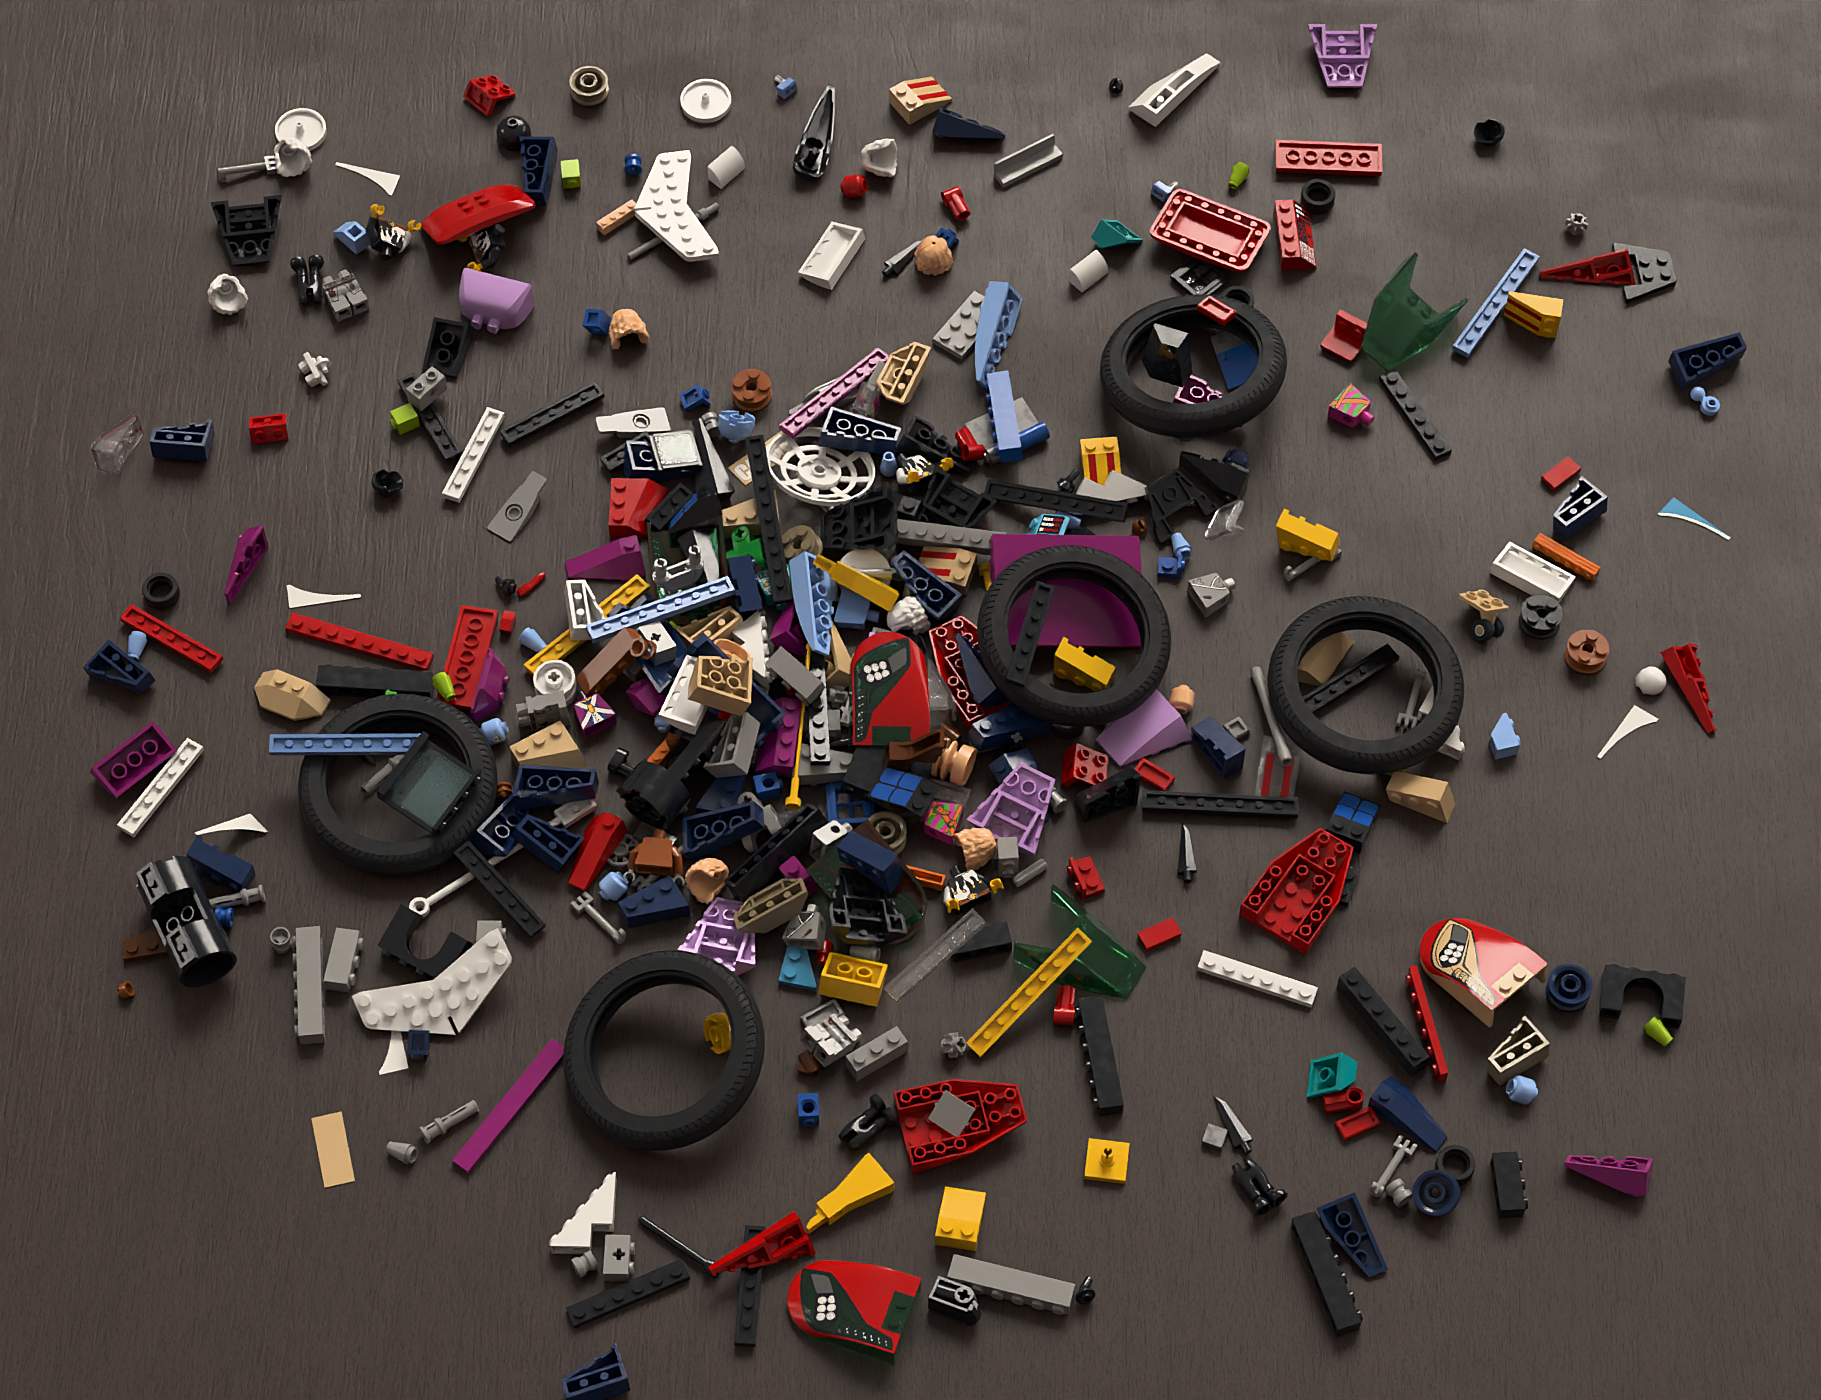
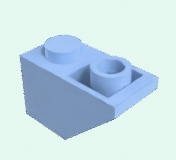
[333,221,370,254]
[1489,713,1521,760]

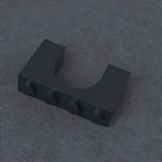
[377,904,473,980]
[1599,964,1686,1028]

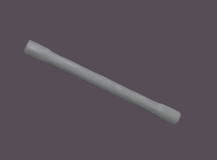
[1250,666,1292,766]

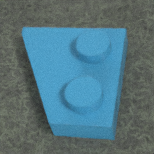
[778,946,817,991]

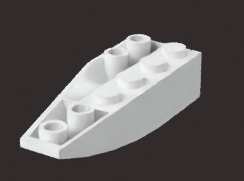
[1128,54,1220,127]

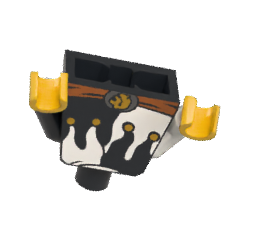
[365,204,421,261]
[457,224,505,272]
[896,453,953,494]
[943,866,1004,915]

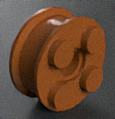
[731,369,772,412]
[1565,630,1609,674]

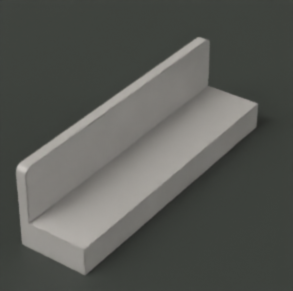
[994,134,1063,188]

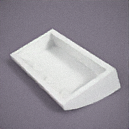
[798,222,865,290]
[1490,542,1575,603]
[659,655,708,735]

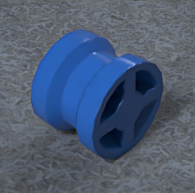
[624,153,642,175]
[215,907,234,928]

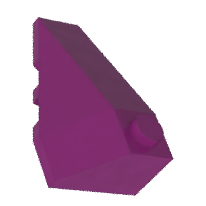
[224,526,269,604]
[565,535,646,582]
[770,593,805,655]
[1564,1155,1653,1197]

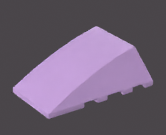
[1308,24,1377,88]
[1096,689,1192,768]
[966,762,1055,855]
[677,897,755,976]

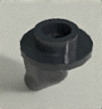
[1057,469,1080,493]
[495,576,517,597]
[1075,1276,1096,1304]

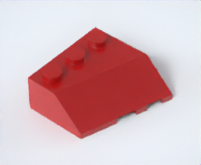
[609,478,668,538]

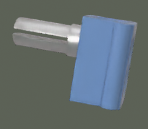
[774,75,798,99]
[1151,181,1178,203]

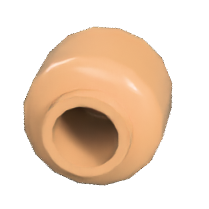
[1169,685,1195,715]

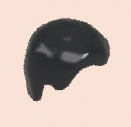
[1474,118,1505,146]
[371,469,404,497]

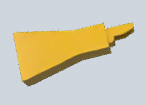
[813,554,899,612]
[806,1153,894,1234]

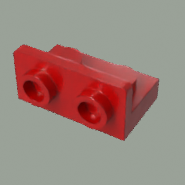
[249,413,289,444]
[1066,856,1105,899]

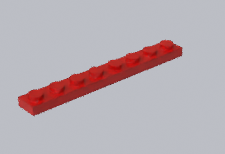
[285,612,434,671]

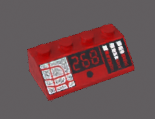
[1273,199,1316,270]

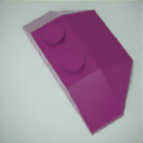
[470,648,510,723]

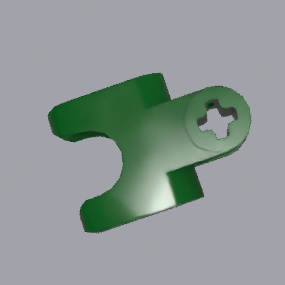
[726,525,767,571]

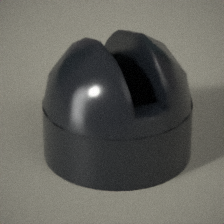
[1109,78,1123,93]

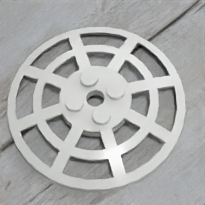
[766,427,875,506]

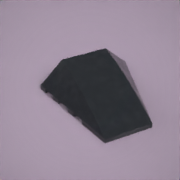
[210,195,282,266]
[916,467,998,528]
[820,481,898,550]

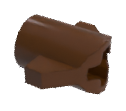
[939,723,963,744]
[796,1050,823,1078]

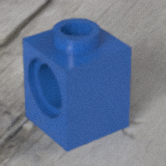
[583,309,611,335]
[753,771,783,801]
[797,1093,819,1126]

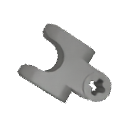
[738,792,782,853]

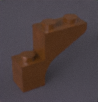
[885,729,947,769]

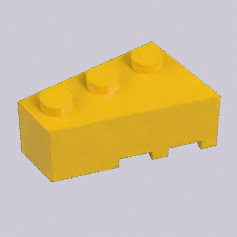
[1276,509,1340,561]
[1053,637,1116,692]

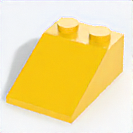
[935,1186,986,1251]

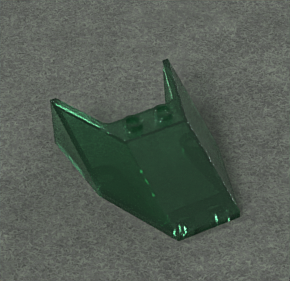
[1361,252,1468,372]
[1013,884,1147,999]

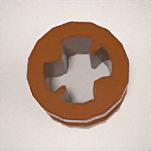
[496,782,512,799]

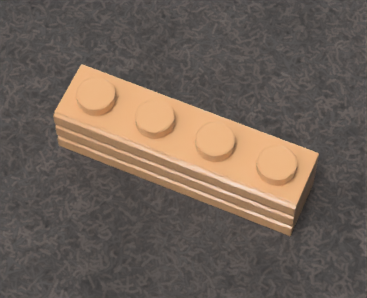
[597,200,636,235]

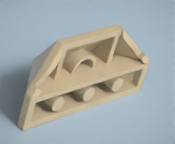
[876,342,931,405]
[254,669,331,721]

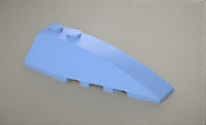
[975,281,1023,388]
[789,551,836,656]

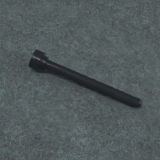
[638,1216,719,1278]

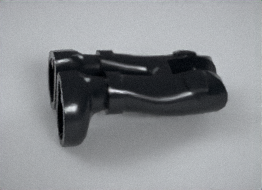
[290,255,324,305]
[838,1093,899,1151]
[1232,1156,1288,1216]

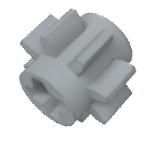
[1565,213,1588,235]
[826,684,848,709]
[941,1032,966,1058]

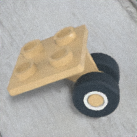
[1458,590,1509,642]

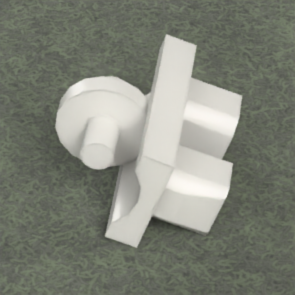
[298,352,331,387]

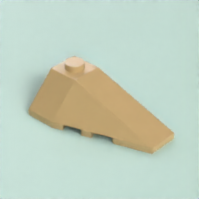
[824,618,852,690]

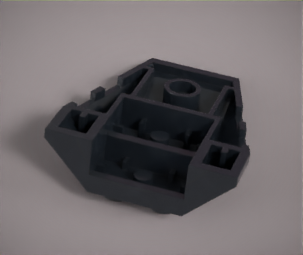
[828,868,907,947]

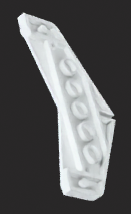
[634,150,719,262]
[352,928,512,1035]

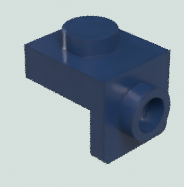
[406,1029,430,1059]

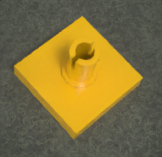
[1084,1138,1130,1184]

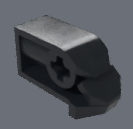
[928,1276,981,1326]

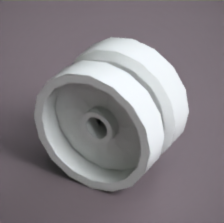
[533,660,577,706]

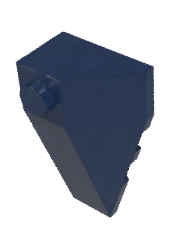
[956,633,1010,708]
[988,748,1048,825]
[471,793,531,857]
[1368,1076,1447,1153]
[1317,1192,1388,1278]

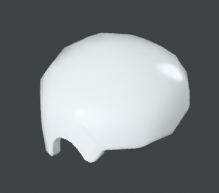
[1635,667,1666,695]

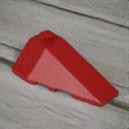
[568,812,627,892]

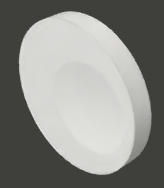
[680,79,731,123]
[275,108,327,151]
[838,549,891,602]

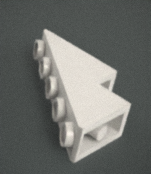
[1073,470,1147,515]
[731,611,772,690]
[1418,685,1465,760]
[549,1172,617,1254]

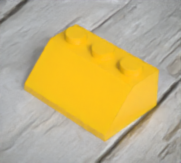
[819,952,888,1007]

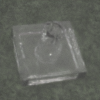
[1204,499,1245,541]

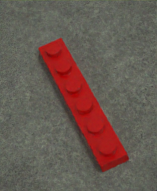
[120,604,223,673]
[1405,965,1448,1083]

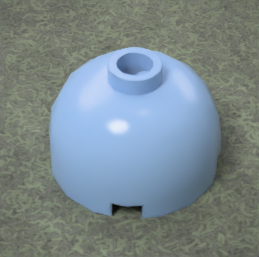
[718,410,755,443]

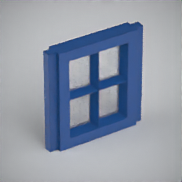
[825,782,875,827]

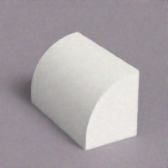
[707,146,745,189]
[1070,250,1108,292]

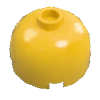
[703,1012,731,1054]

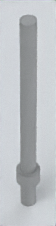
[627,203,720,260]

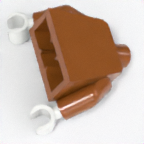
[624,829,685,886]

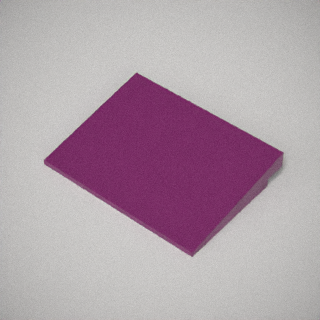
[989,534,1142,648]

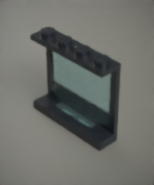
[377,731,482,836]

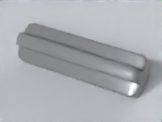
[1012,859,1047,887]

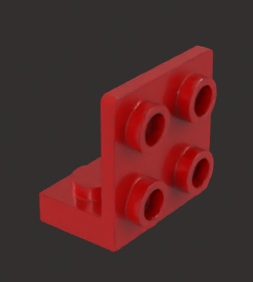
[463,75,516,116]
[1320,310,1372,363]
[1061,743,1108,787]

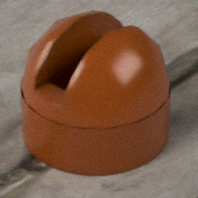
[1132,519,1147,536]
[117,981,135,999]

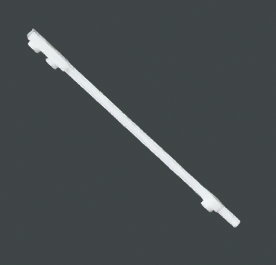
[409,799,597,918]

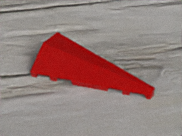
[1539,248,1636,285]
[1660,643,1717,734]
[708,1212,816,1276]

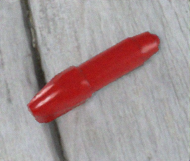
[516,572,546,597]

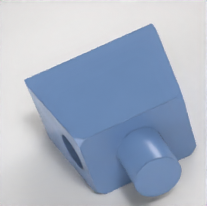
[833,588,880,629]

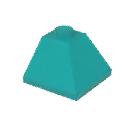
[1091,220,1143,249]
[1307,1052,1357,1098]

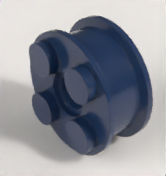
[1546,964,1593,1011]
[1412,1170,1460,1216]

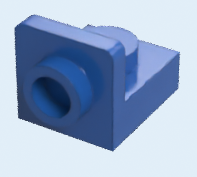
[933,227,959,249]
[679,384,711,411]
[1157,553,1185,579]

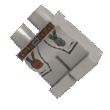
[322,269,369,322]
[516,690,570,730]
[800,1014,862,1067]

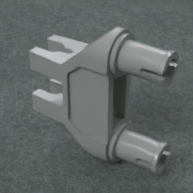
[652,545,704,596]

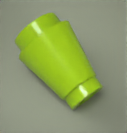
[1228,162,1250,189]
[432,672,456,702]
[1643,1017,1673,1047]

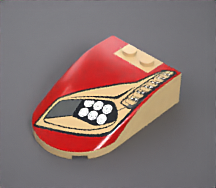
[1420,918,1548,1028]

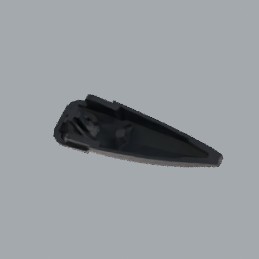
[792,85,835,181]

